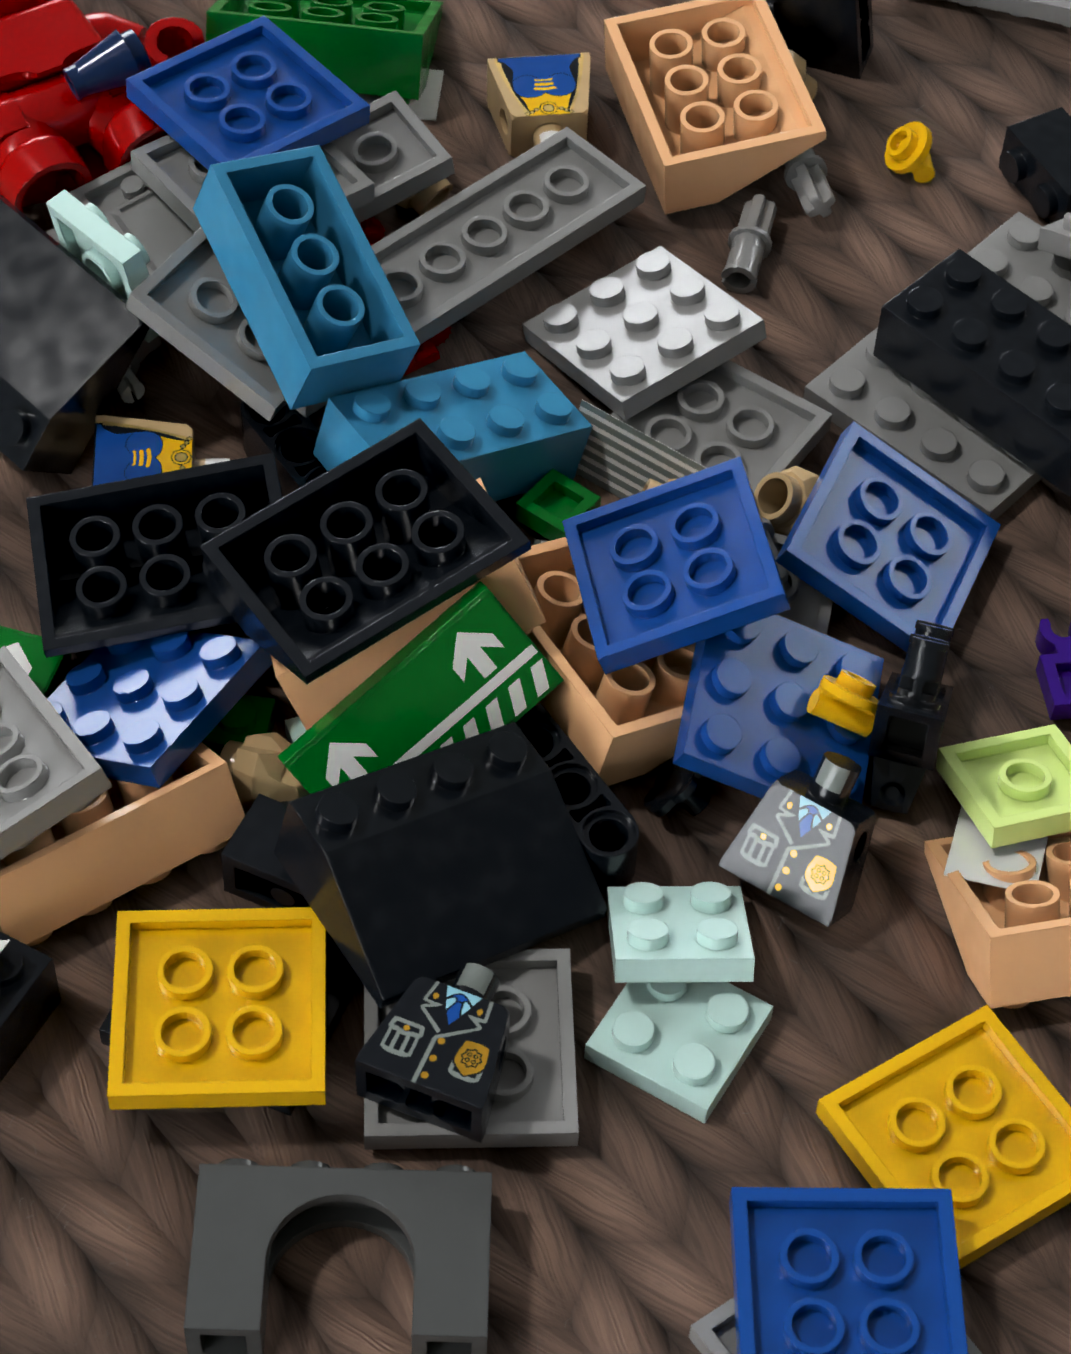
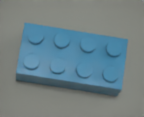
[193,145,421,410]
[313,351,593,501]

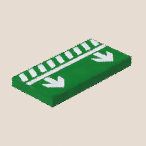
[278,581,564,794]

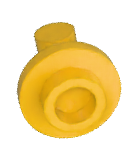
[884,121,935,183]
[807,669,879,737]

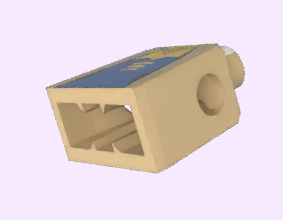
[487,52,591,158]
[92,415,230,486]

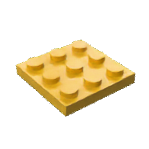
[107,907,327,1110]
[816,1005,1071,1269]

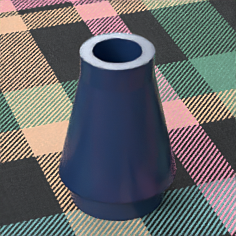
[62,29,152,100]

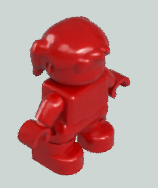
[0,0,205,213]

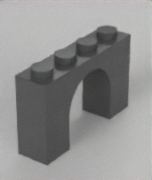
[184,1158,492,1354]

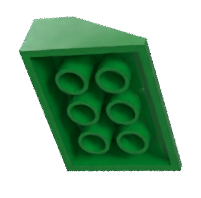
[205,0,443,104]

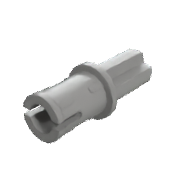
[784,148,836,218]
[721,194,777,294]

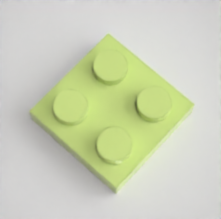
[936,724,1071,849]

